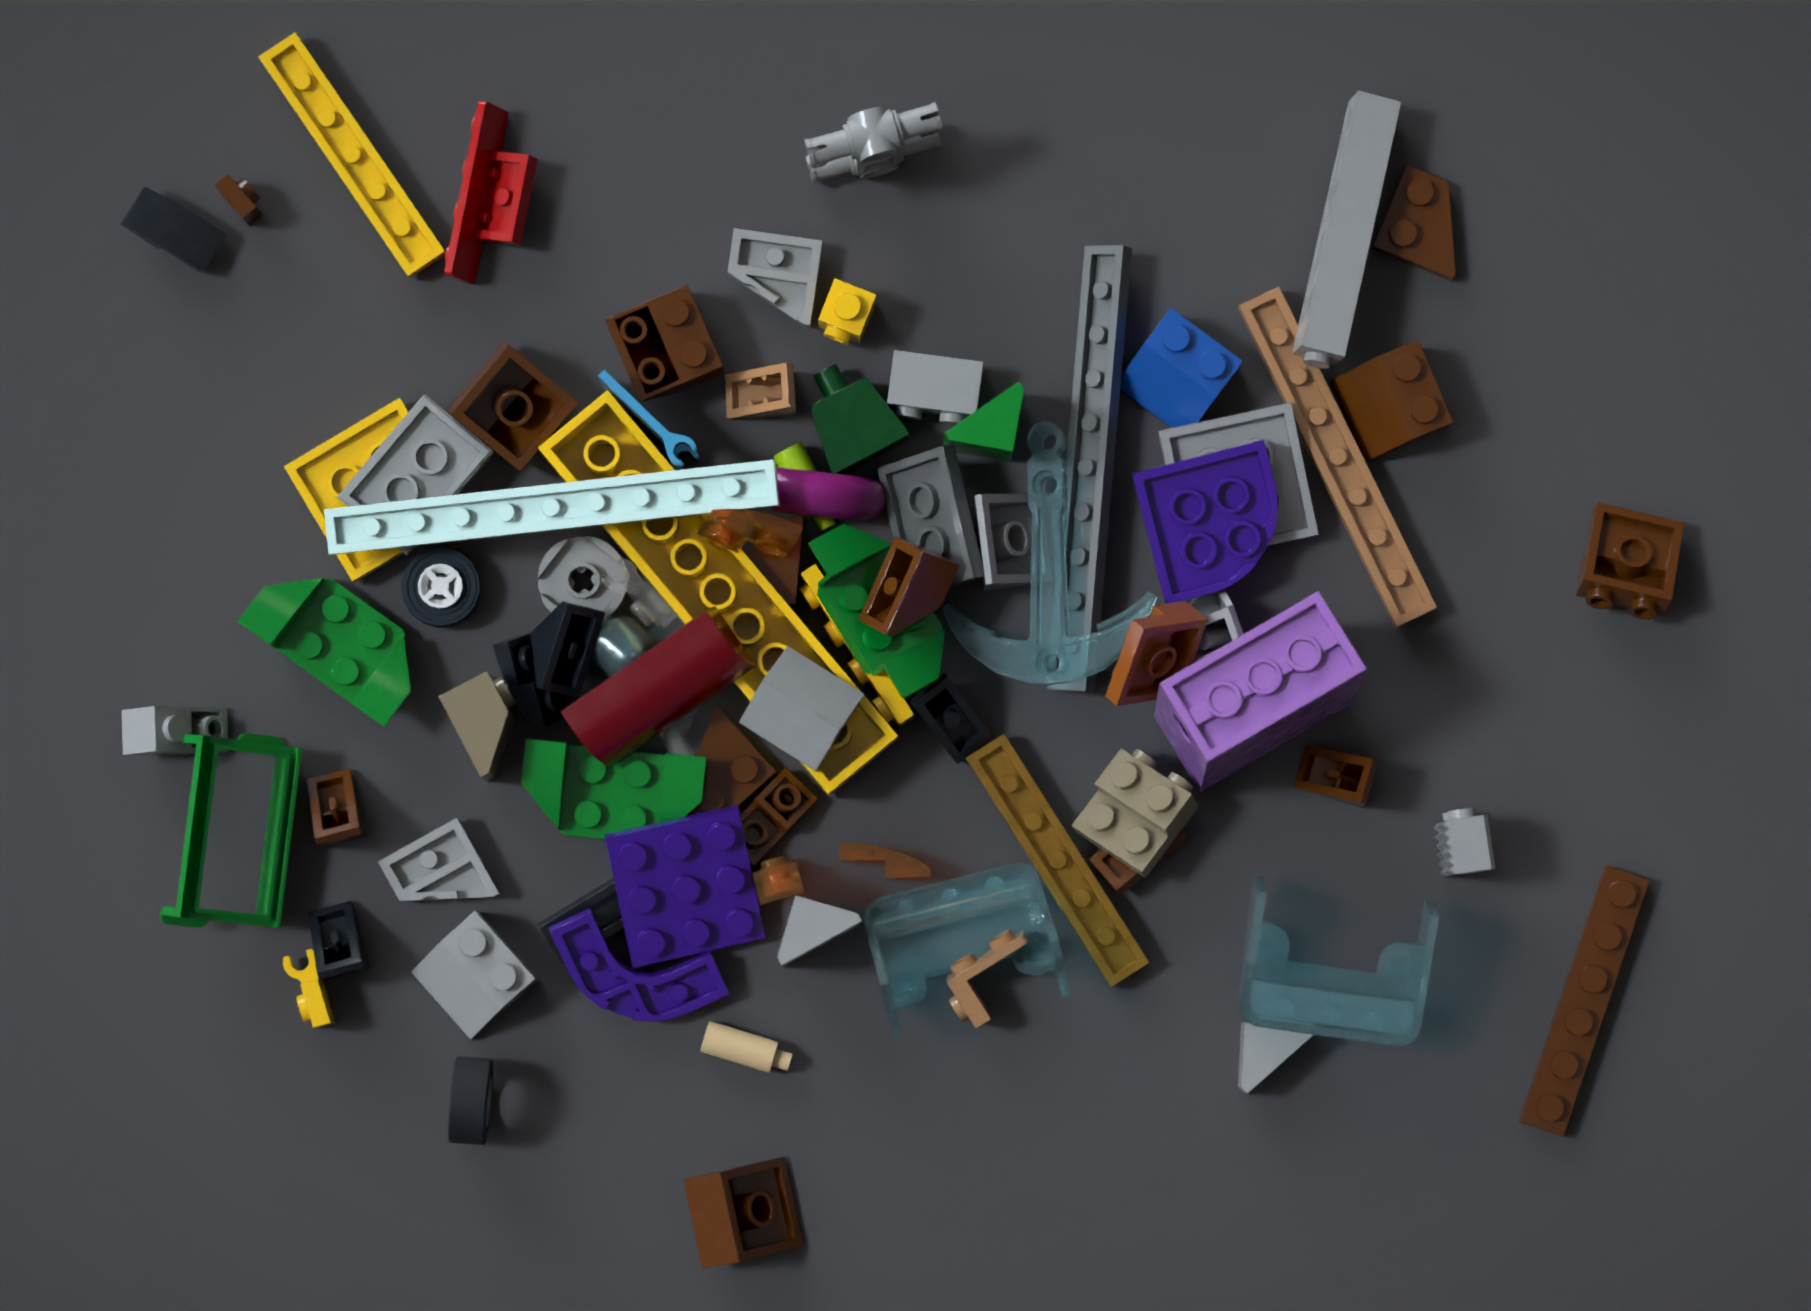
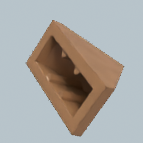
[724,362,796,419]

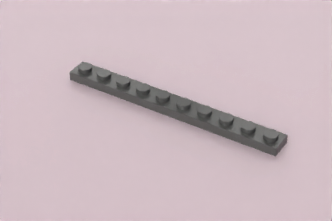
[1047,245,1132,693]

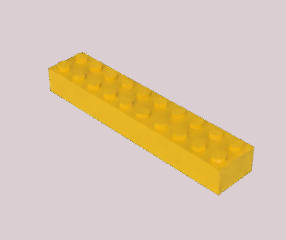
[538,390,898,796]

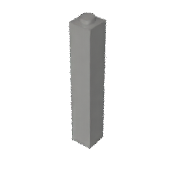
[1292,91,1401,368]

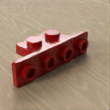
[444,101,538,284]

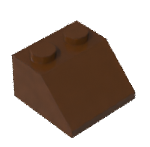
[1330,340,1453,462]
[447,341,578,471]
[683,1157,803,1269]

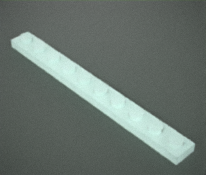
[324,459,780,555]

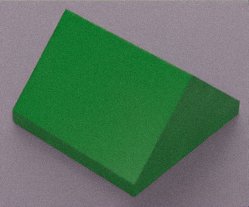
[943,381,1024,462]

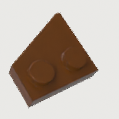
[1372,165,1456,281]
[691,707,777,814]

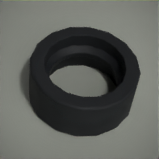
[448,1056,493,1145]

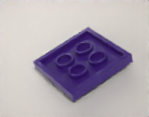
[604,805,765,968]

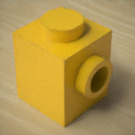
[818,278,877,345]

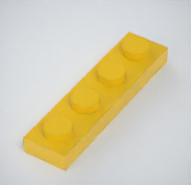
[798,564,914,727]

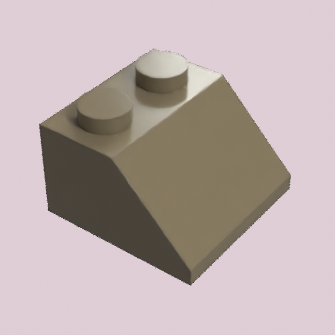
[439,671,517,782]

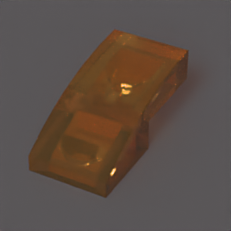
[839,842,931,879]

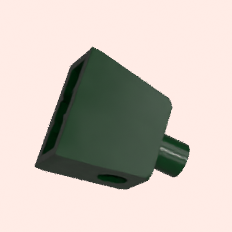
[810,364,909,474]

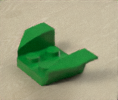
[808,524,945,699]
[237,578,411,727]
[521,739,706,840]

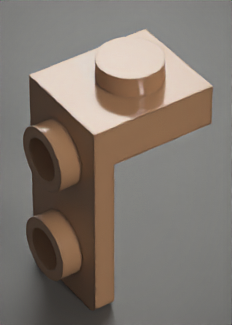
[947,929,1028,1028]

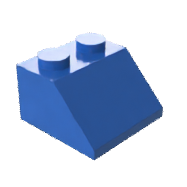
[1120,308,1243,428]

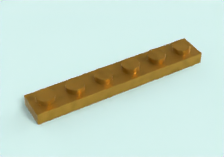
[966,734,1149,987]

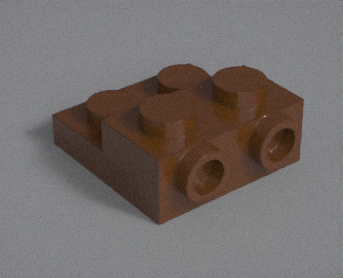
[1576,502,1684,620]

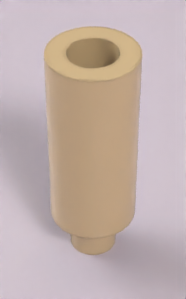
[700,1021,793,1073]

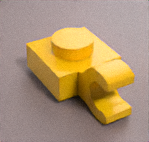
[283,949,335,1028]

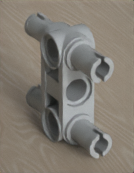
[804,102,943,184]

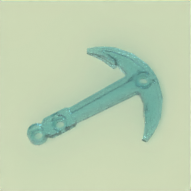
[943,421,1157,686]

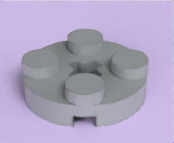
[538,536,628,621]

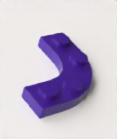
[549,908,730,1021]

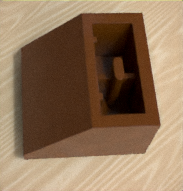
[604,284,724,403]

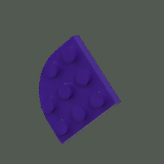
[1132,439,1278,604]

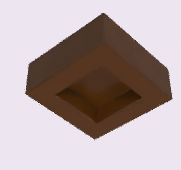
[214,173,262,226]

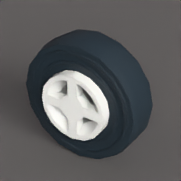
[401,547,482,628]

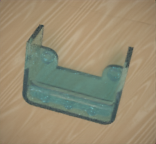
[862,863,1071,1041]
[1239,875,1439,1047]

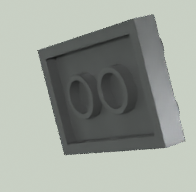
[877,445,984,587]

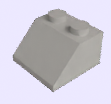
[411,911,539,1039]

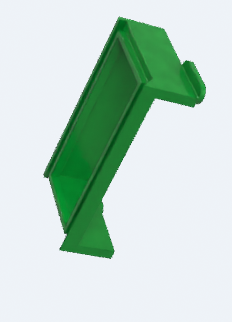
[160,733,302,928]

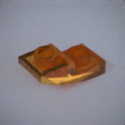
[697,509,803,558]
[752,856,805,905]

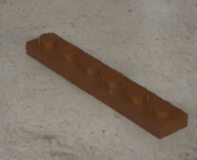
[1518,865,1650,1137]

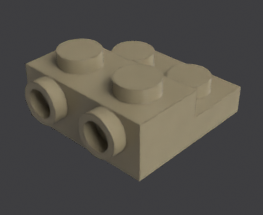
[1071,748,1199,878]

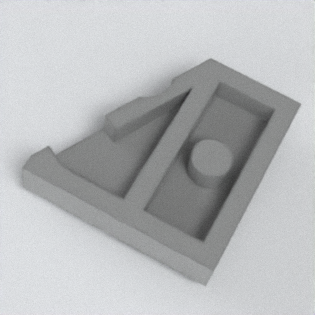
[727,228,823,328]
[378,818,500,902]

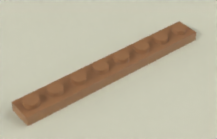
[1238,287,1437,628]

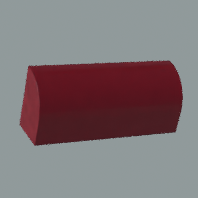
[561,606,756,766]

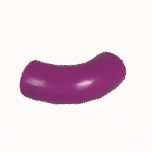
[771,467,886,521]

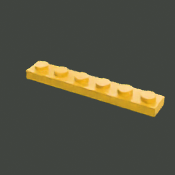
[259,32,446,279]

